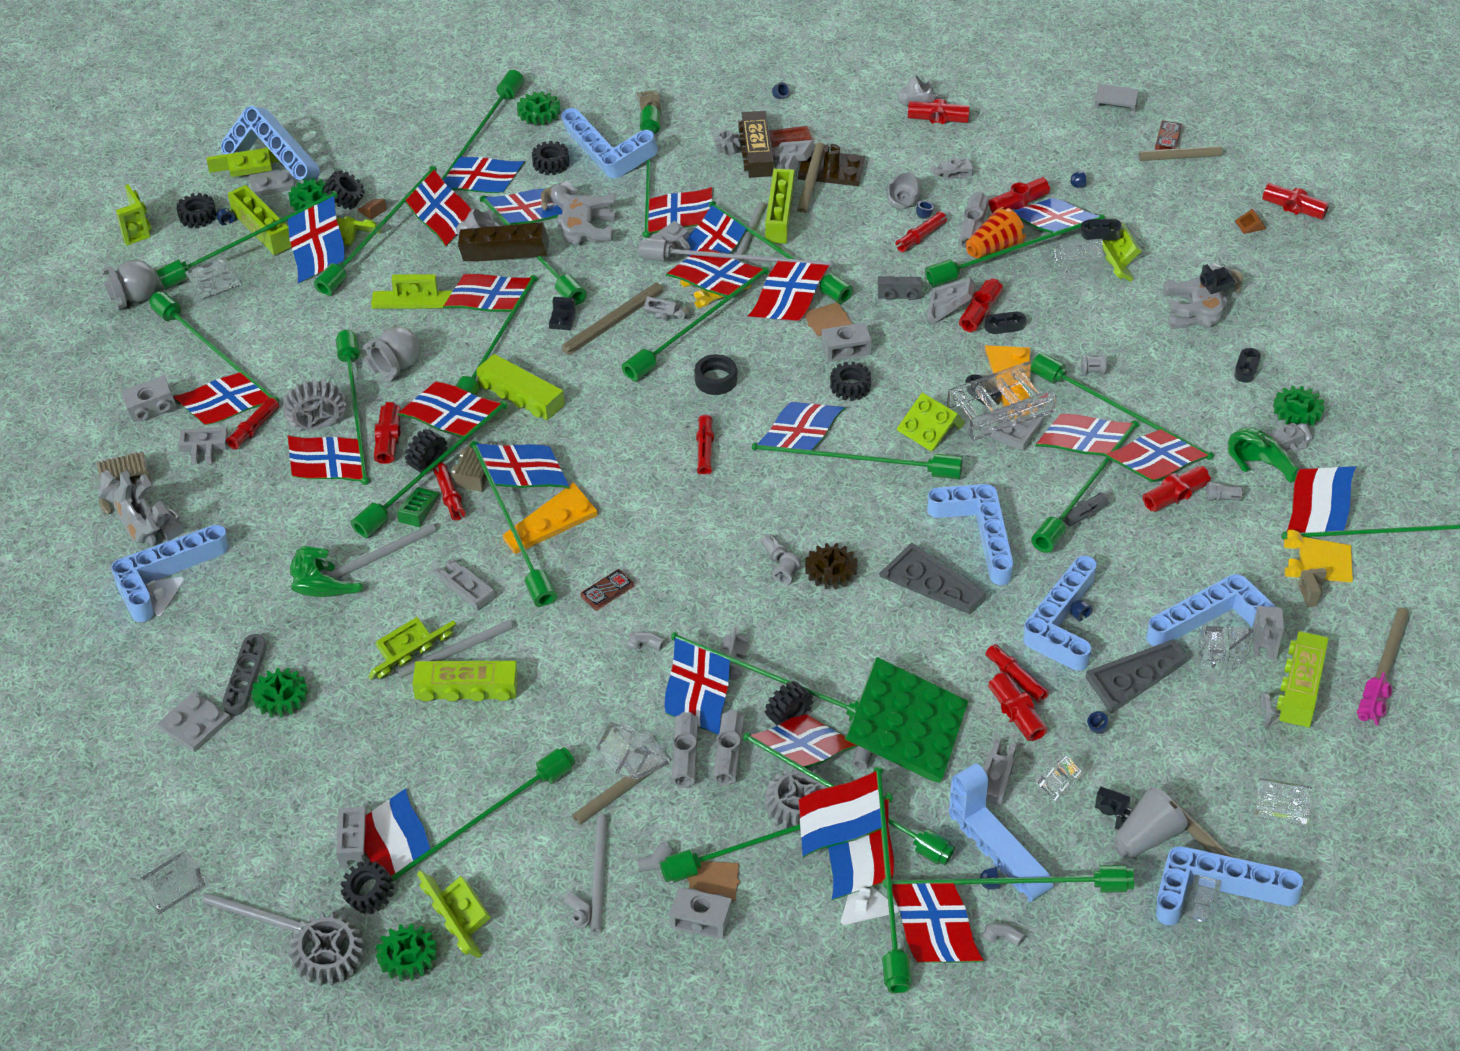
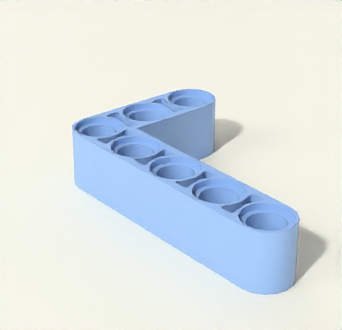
[221,106,320,181]
[561,108,658,178]
[927,484,1013,585]
[111,525,229,622]
[1023,556,1096,670]
[1146,574,1276,646]
[949,763,1053,902]
[1156,846,1303,925]

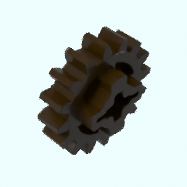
[805,543,857,590]

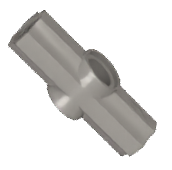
[959,192,989,248]
[713,710,744,786]
[672,712,698,788]

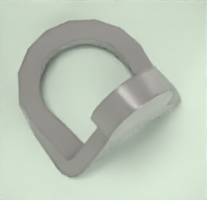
[1261,692,1281,729]

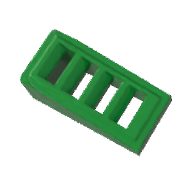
[397,487,440,528]

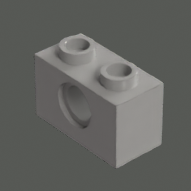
[821,322,872,362]
[121,375,177,422]
[670,887,732,939]

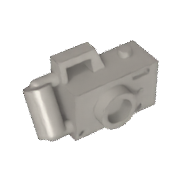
[930,158,973,180]
[644,296,689,321]
[1267,423,1313,452]
[149,506,184,541]

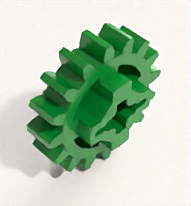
[517,91,561,126]
[288,178,328,211]
[1273,386,1325,426]
[251,668,308,718]
[376,923,437,982]

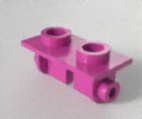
[1357,672,1392,726]

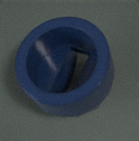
[772,82,789,99]
[1070,171,1087,188]
[916,201,934,219]
[217,208,235,226]
[1071,600,1092,622]
[1087,711,1109,734]
[980,867,1000,890]

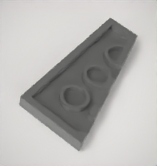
[879,542,986,614]
[1085,639,1187,713]

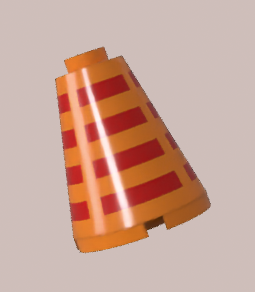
[966,207,1026,258]

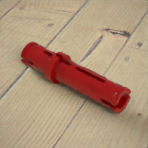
[895,211,947,252]
[226,397,279,450]
[696,415,714,474]
[433,463,465,521]
[985,644,1049,703]

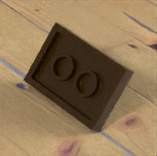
[798,144,866,187]

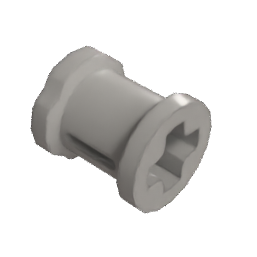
[1081,355,1106,375]
[772,552,801,584]

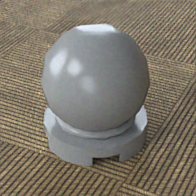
[101,259,158,310]
[362,326,421,381]

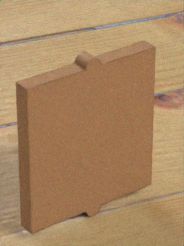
[804,302,852,337]
[687,861,740,901]

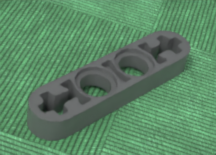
[222,634,267,716]

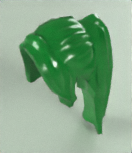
[1228,427,1299,483]
[290,546,364,597]

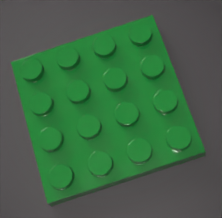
[845,657,968,783]

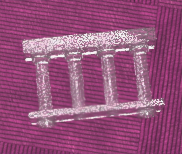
[947,361,1056,441]

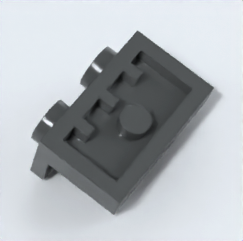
[878,276,922,300]

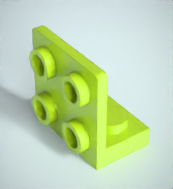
[115,184,152,246]
[897,392,966,451]

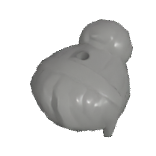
[898,75,941,106]
[887,172,922,209]
[456,208,500,235]

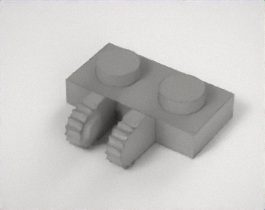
[773,140,815,171]
[650,221,690,259]
[178,427,228,465]

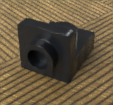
[1200,264,1235,294]
[549,297,576,331]
[1095,786,1133,830]

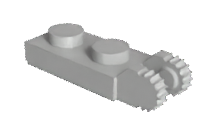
[434,559,495,610]
[984,740,1017,805]

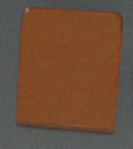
[357,199,387,220]
[1235,209,1266,234]

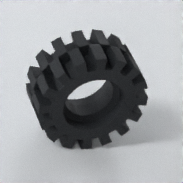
[532,141,570,175]
[324,170,365,210]
[176,193,217,229]
[830,361,871,401]
[405,429,448,475]
[765,681,813,726]
[341,860,394,914]

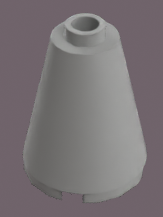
[1113,787,1188,859]

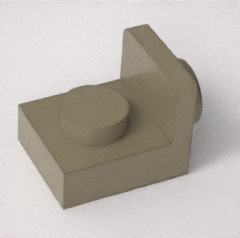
[637,90,661,114]
[1298,568,1327,607]

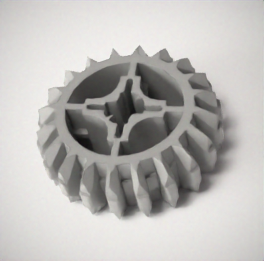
[283,378,346,431]
[765,768,831,833]
[288,911,365,986]

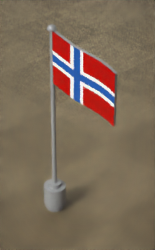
[638,238,834,322]

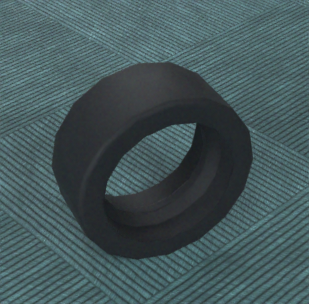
[694,354,737,395]

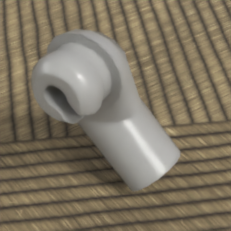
[627,632,666,651]
[638,842,673,872]
[564,892,591,928]
[982,923,1025,947]

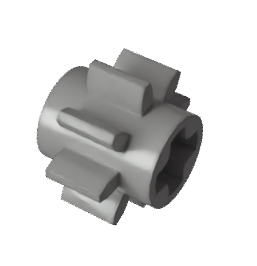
[715,130,741,155]

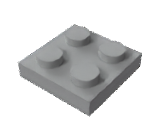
[157,692,231,752]

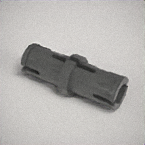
[1063,492,1109,527]

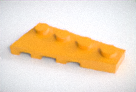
[985,345,1030,415]
[503,482,598,554]

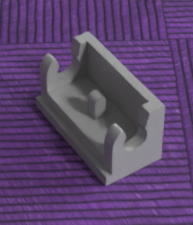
[1095,84,1139,114]
[1250,606,1284,660]
[336,807,366,868]

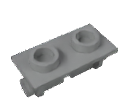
[721,627,748,679]

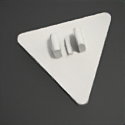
[145,577,184,616]
[841,887,899,925]

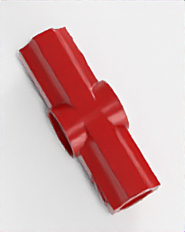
[908,99,970,125]
[988,177,1050,213]
[1262,183,1329,220]
[959,278,1003,333]
[374,402,401,464]
[1142,465,1211,512]
[988,672,1047,742]

